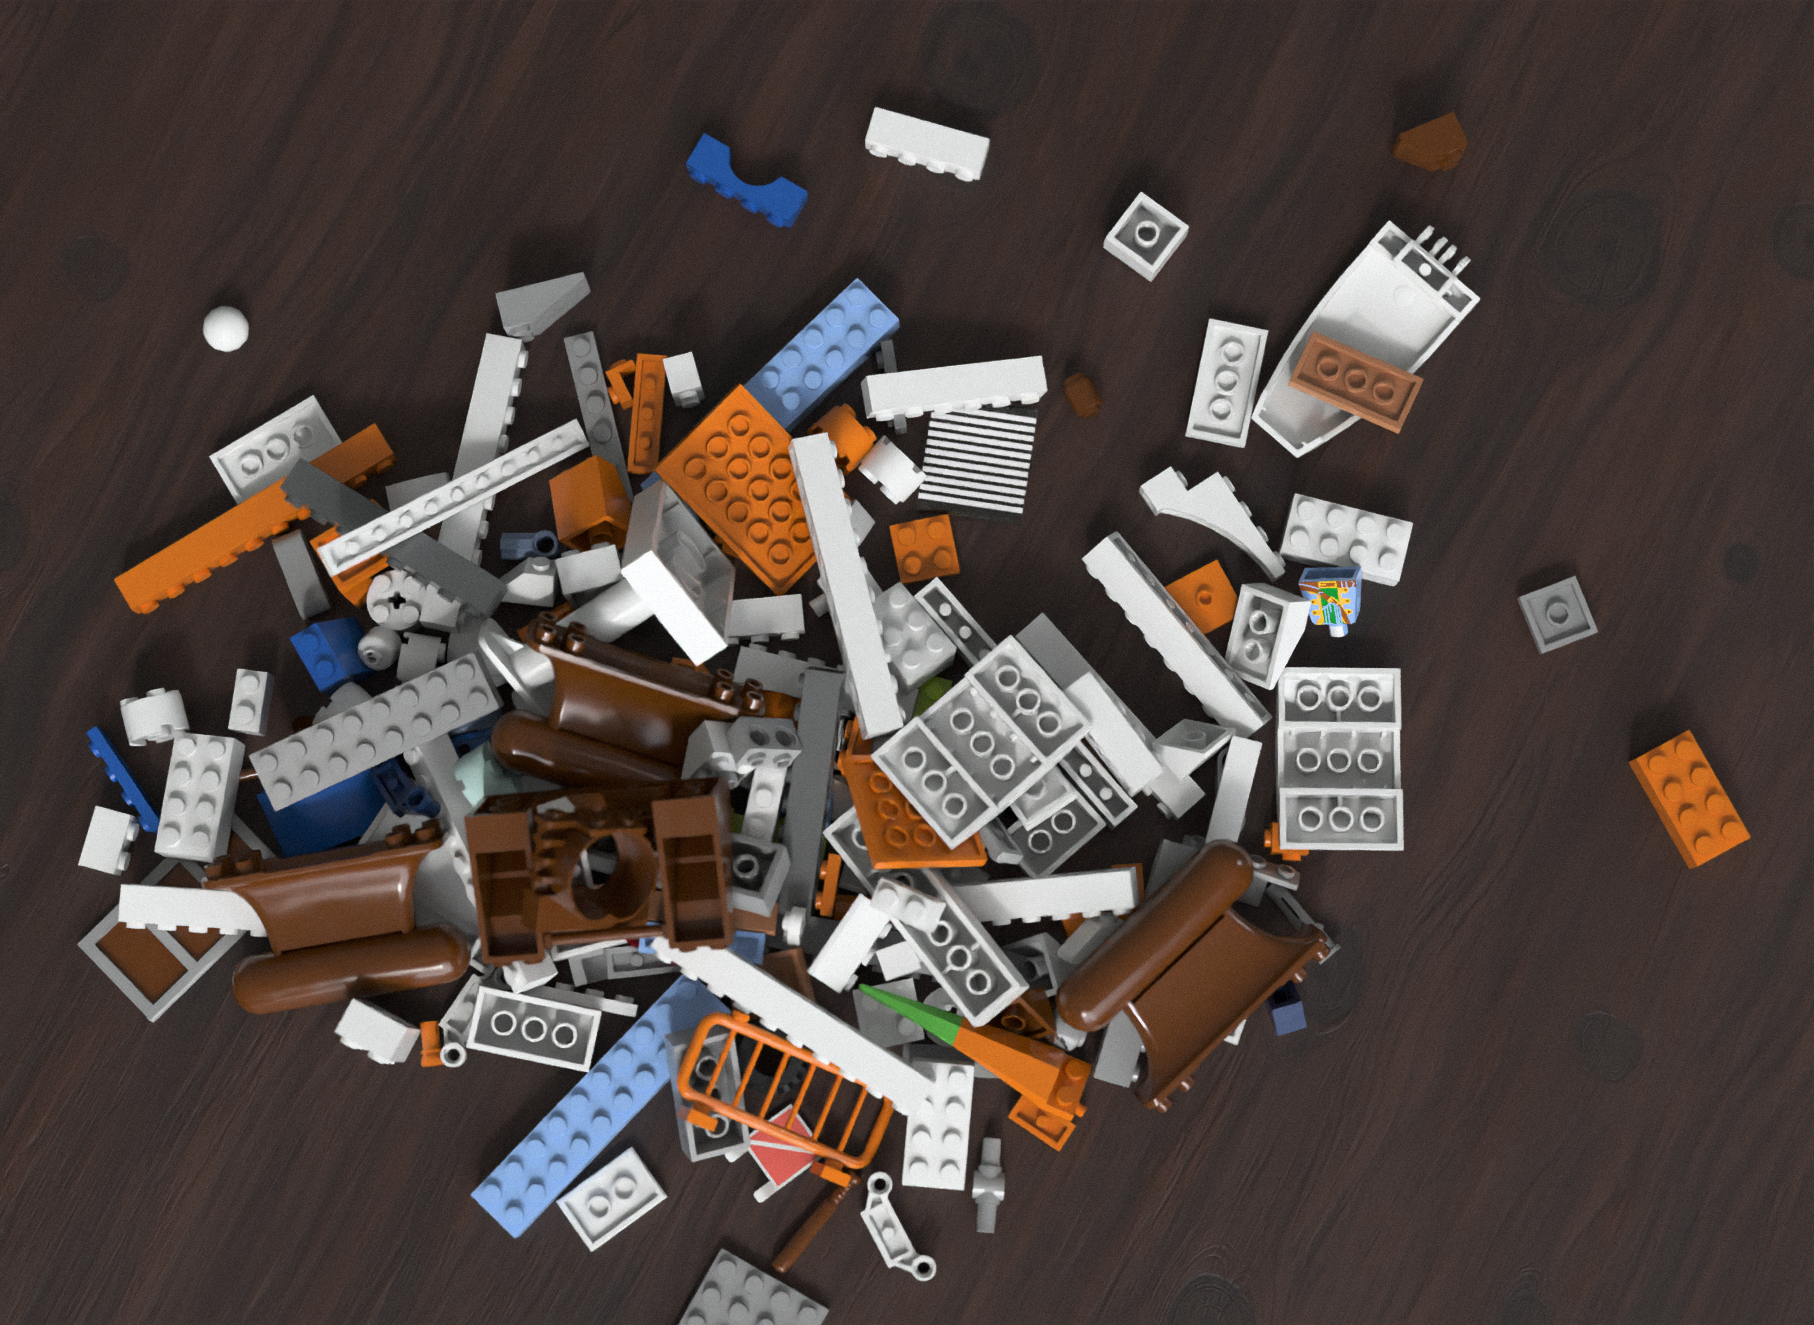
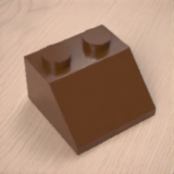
[1391,111,1469,172]

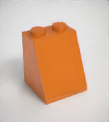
[549,455,632,553]

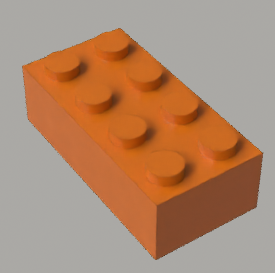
[1629,730,1751,869]

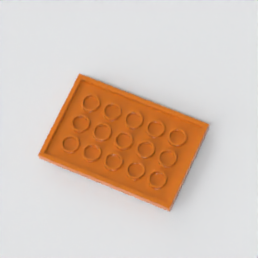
[652,383,853,596]

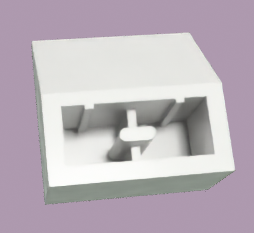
[681,720,755,790]

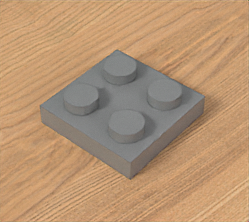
[1517,576,1598,655]

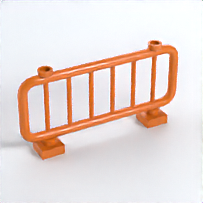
[676,1010,894,1188]

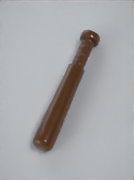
[771,1169,862,1273]

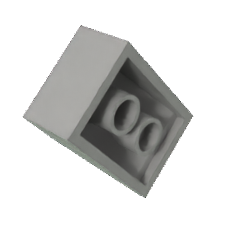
[495,272,591,343]

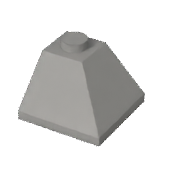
[1000,932,1078,997]

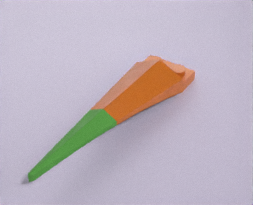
[858,984,1092,1121]

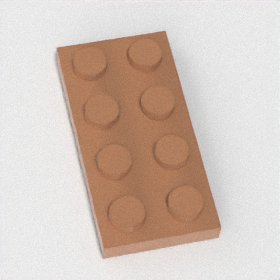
[1288,331,1424,434]

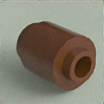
[1063,372,1103,419]

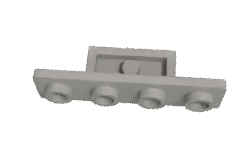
[1182,835,1300,907]

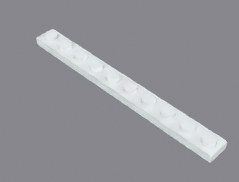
[317,419,590,577]

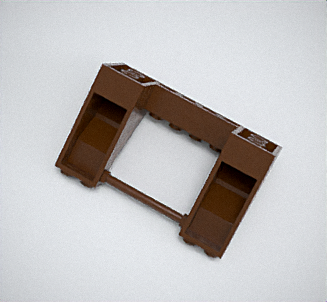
[464,775,736,967]

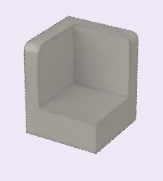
[568,948,608,987]

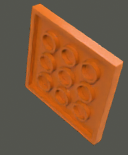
[841,755,988,869]

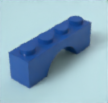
[686,133,808,229]

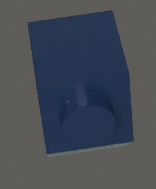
[1264,979,1307,1036]

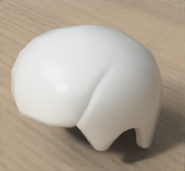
[203,306,249,352]

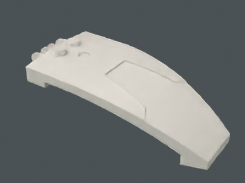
[1251,220,1481,458]

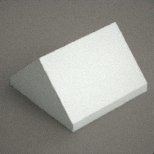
[1152,719,1236,781]

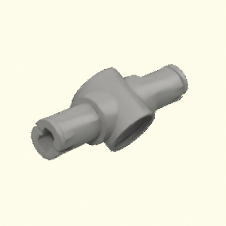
[972,1138,1005,1233]

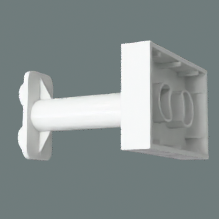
[474,479,736,717]

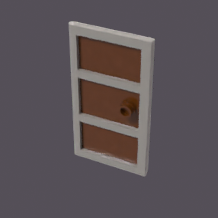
[77,812,278,1023]

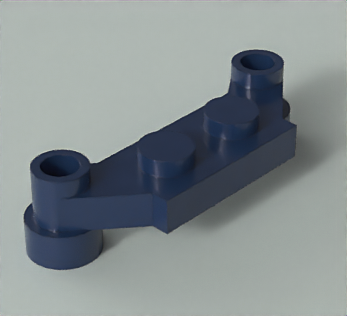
[369,753,441,819]

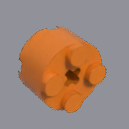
[807,403,877,475]

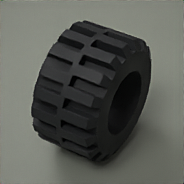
[735,1019,811,1095]

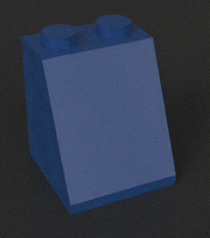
[290,617,382,697]

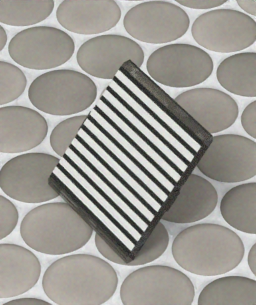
[916,404,1038,525]

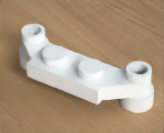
[438,967,512,1067]
[860,1172,936,1281]

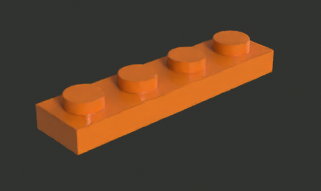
[627,354,668,475]

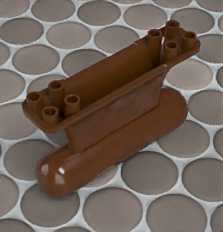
[489,611,765,788]
[201,818,471,1015]
[1056,839,1331,1113]

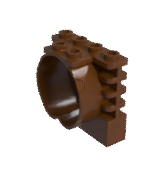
[521,805,659,933]

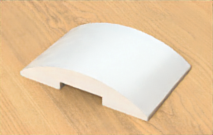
[870,635,1093,850]
[1275,667,1404,851]

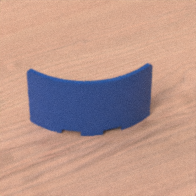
[256,766,386,857]

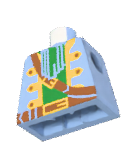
[1299,566,1362,637]

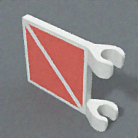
[725,1104,822,1203]

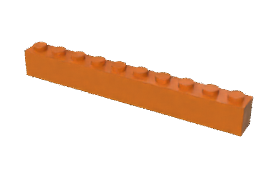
[114,423,398,614]

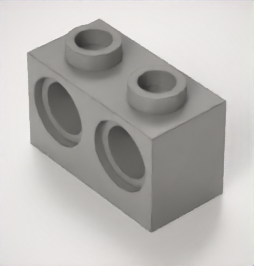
[725,717,802,769]

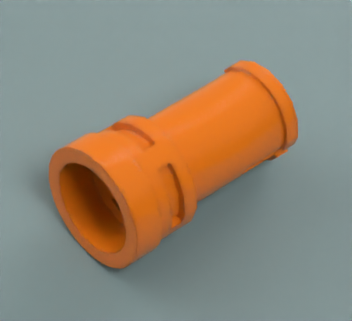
[419,1021,444,1067]

